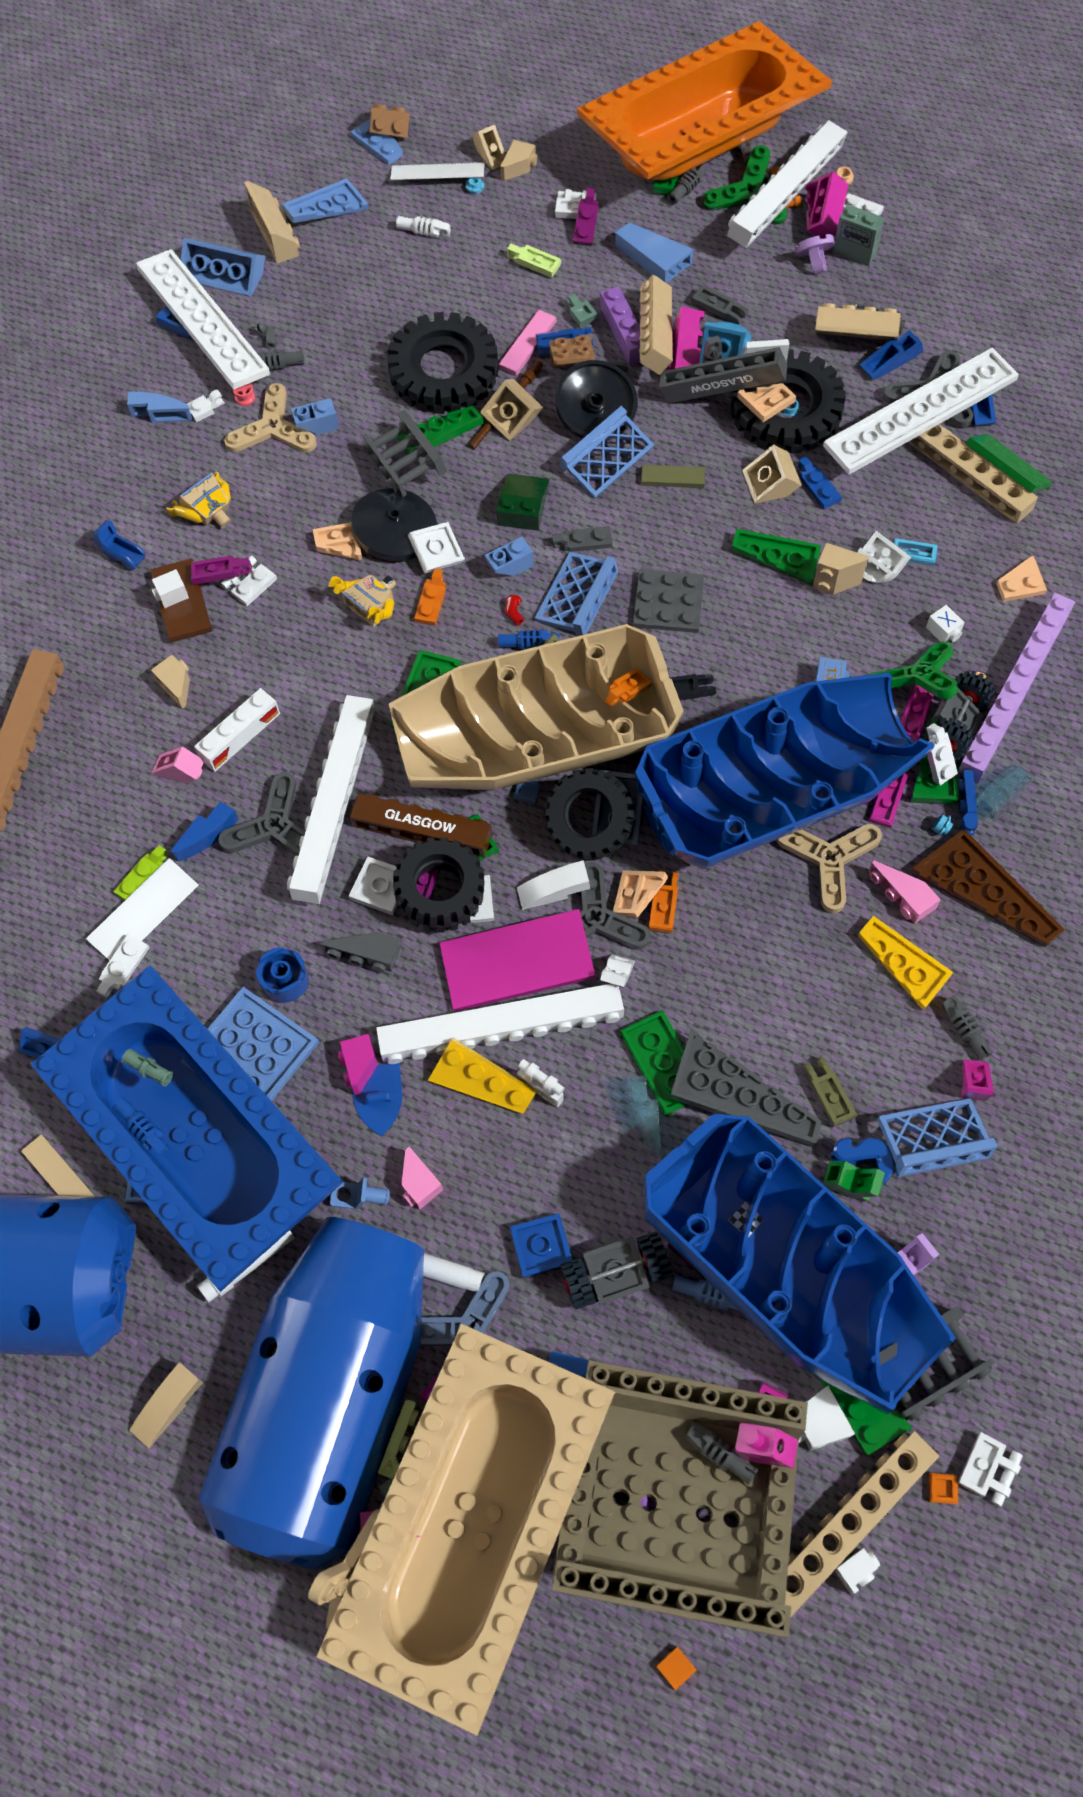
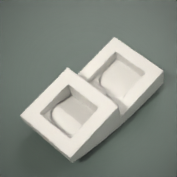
[600,954,635,987]

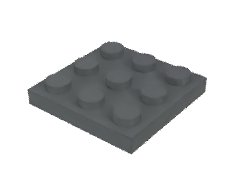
[633,569,704,633]

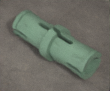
[122,1048,173,1087]

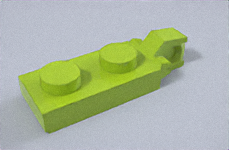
[113,845,169,901]

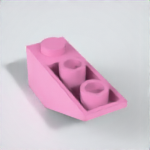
[868,860,941,924]

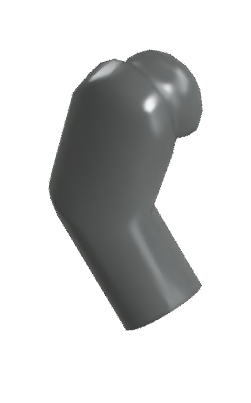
[255,322,276,348]

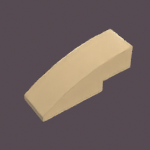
[129,1362,203,1448]

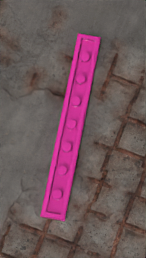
[868,684,933,828]

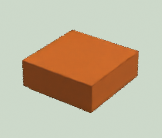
[929,1473,958,1505]
[656,1646,697,1691]

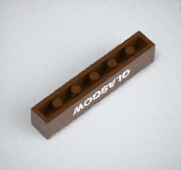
[350,793,493,859]

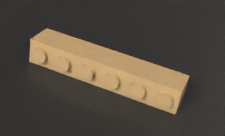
[639,275,672,375]

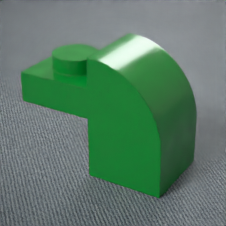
[823,1161,885,1201]

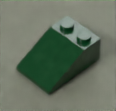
[496,473,550,531]

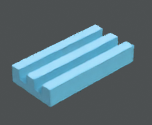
[893,538,938,566]

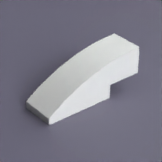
[517,860,590,910]

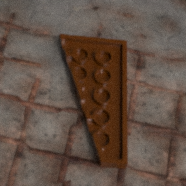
[911,829,1065,947]

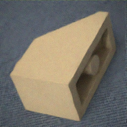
[471,124,506,170]
[500,140,538,181]
[151,655,190,709]

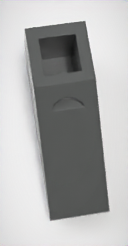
[321,932,401,973]

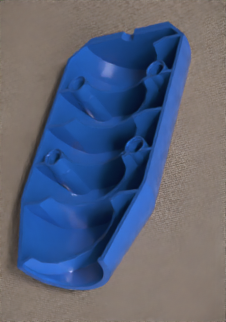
[635,673,935,869]
[644,1114,956,1415]
[0,1194,137,1357]
[198,1216,425,1570]

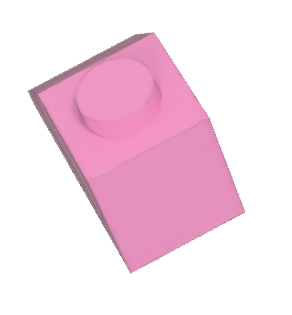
[151,746,204,783]
[402,1147,443,1210]

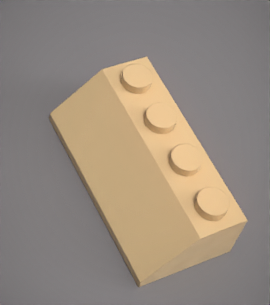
[244,181,300,264]
[815,303,901,341]

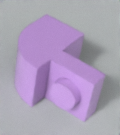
[897,1233,939,1276]

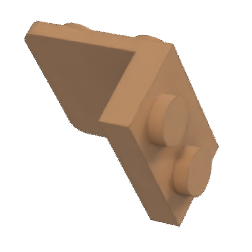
[368,104,410,138]
[549,336,595,367]

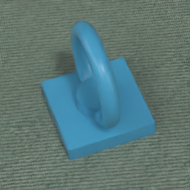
[700,322,751,363]

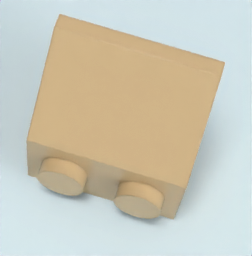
[480,379,543,441]
[742,445,802,504]
[813,543,869,594]

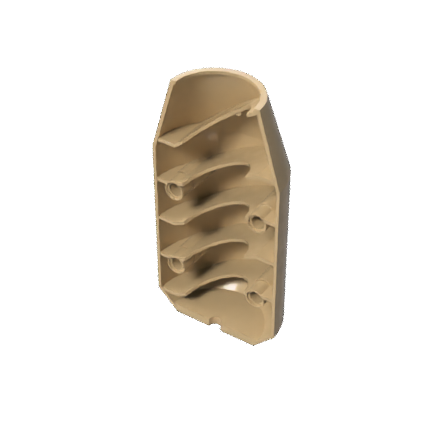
[389,624,684,790]

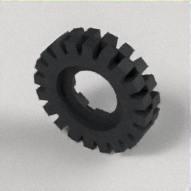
[387,312,499,414]
[731,349,846,454]

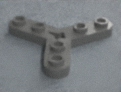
[884,351,974,428]
[218,772,305,856]
[580,862,651,950]

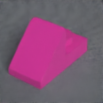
[961,1059,994,1101]

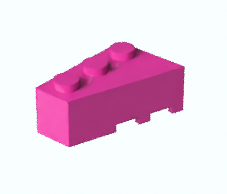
[804,172,849,239]
[666,306,705,370]

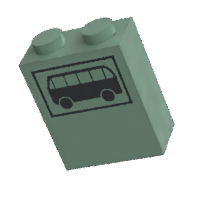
[833,204,884,266]

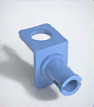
[329,1177,389,1209]

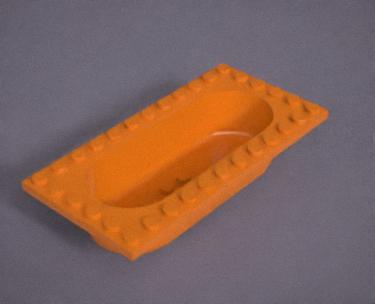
[577,21,832,182]

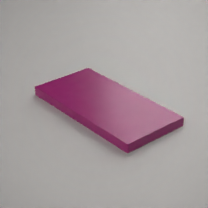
[440,909,596,1011]

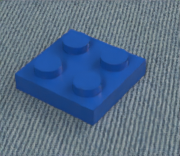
[510,1213,572,1279]

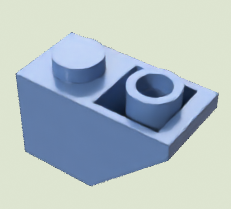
[291,398,339,435]
[485,537,534,576]

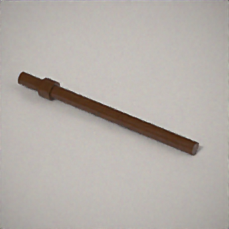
[468,360,543,450]

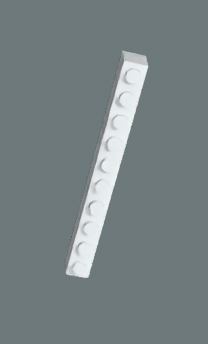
[727,120,848,248]
[287,695,374,904]
[377,984,624,1064]

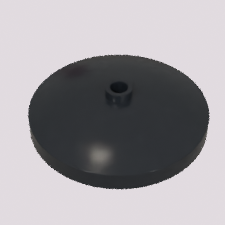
[555,360,638,441]
[351,488,437,561]

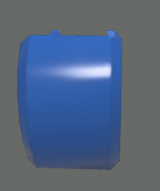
[93,520,145,570]
[831,1138,895,1186]

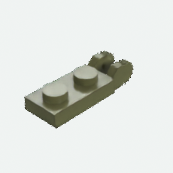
[803,1056,857,1128]

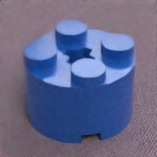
[256,947,309,1003]

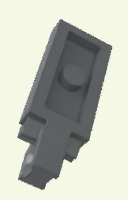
[552,526,613,552]

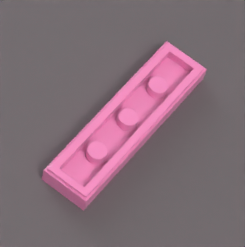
[499,310,556,376]

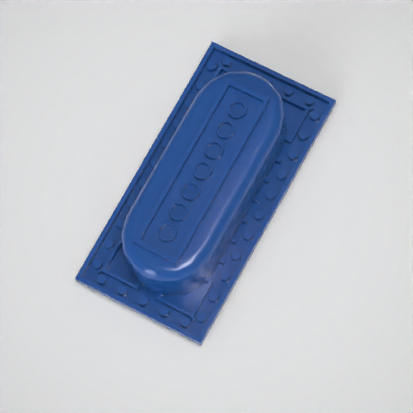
[31,965,343,1292]

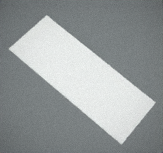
[390,163,484,180]
[86,858,198,961]

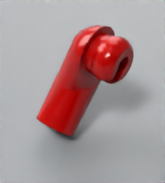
[505,594,525,626]

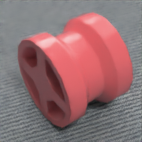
[232,383,255,406]

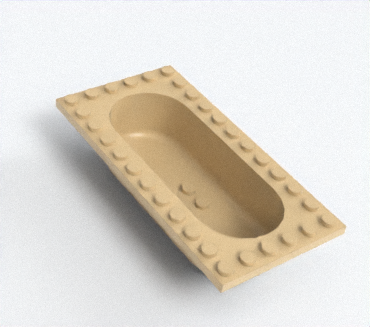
[317,1324,615,1736]

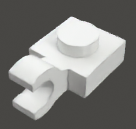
[188,390,224,422]

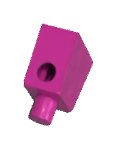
[735,1423,798,1469]

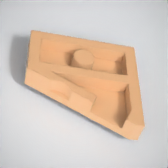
[737,383,796,422]
[313,522,362,560]
[997,556,1047,602]
[613,870,668,918]

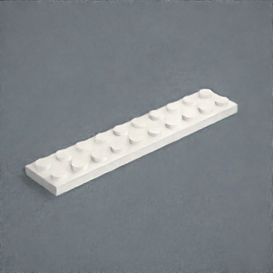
[136,249,270,389]
[823,348,1019,475]

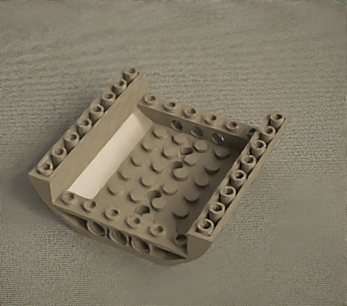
[552,1360,808,1638]

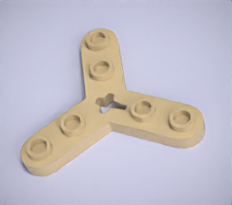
[224,383,317,452]
[777,824,882,913]
[308,1509,380,1629]

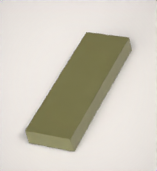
[641,465,705,488]

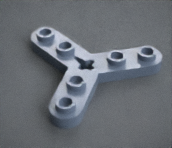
[420,1271,510,1346]

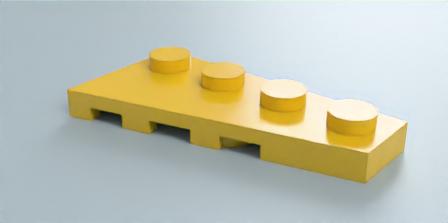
[858,916,953,1011]
[428,1038,537,1114]

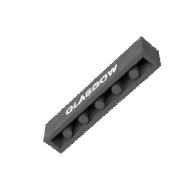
[659,347,787,404]

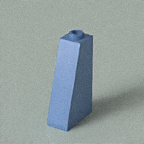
[615,222,693,283]

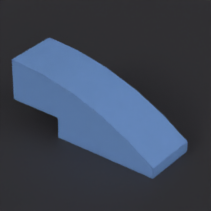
[127,392,193,423]

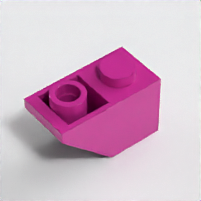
[338,1034,378,1095]

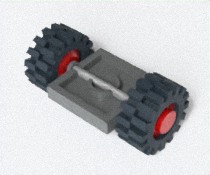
[926,671,994,761]
[560,1231,672,1310]

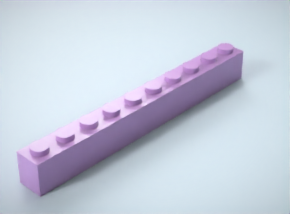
[958,593,1075,784]

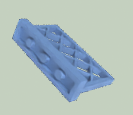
[559,406,654,498]
[535,552,618,636]
[877,1098,998,1177]

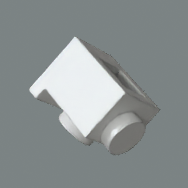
[834,1548,880,1595]

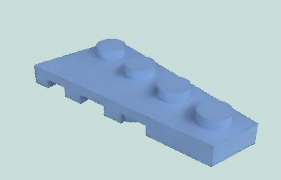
[282,179,369,223]

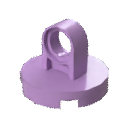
[795,234,835,274]

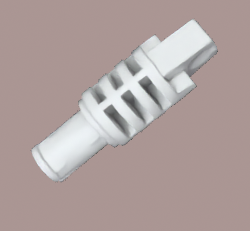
[396,216,451,237]

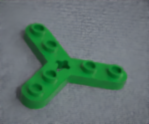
[703,145,787,224]
[868,642,958,700]

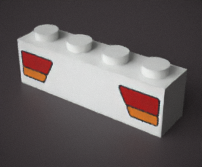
[194,688,280,772]

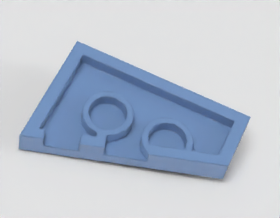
[351,119,403,165]

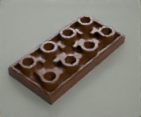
[150,558,213,643]

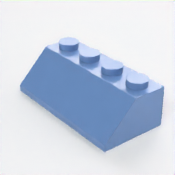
[181,238,265,296]

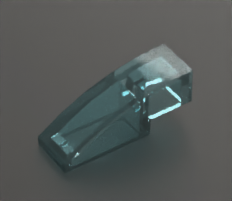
[976,764,1034,820]
[625,1076,661,1155]

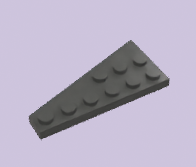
[669,1029,822,1147]

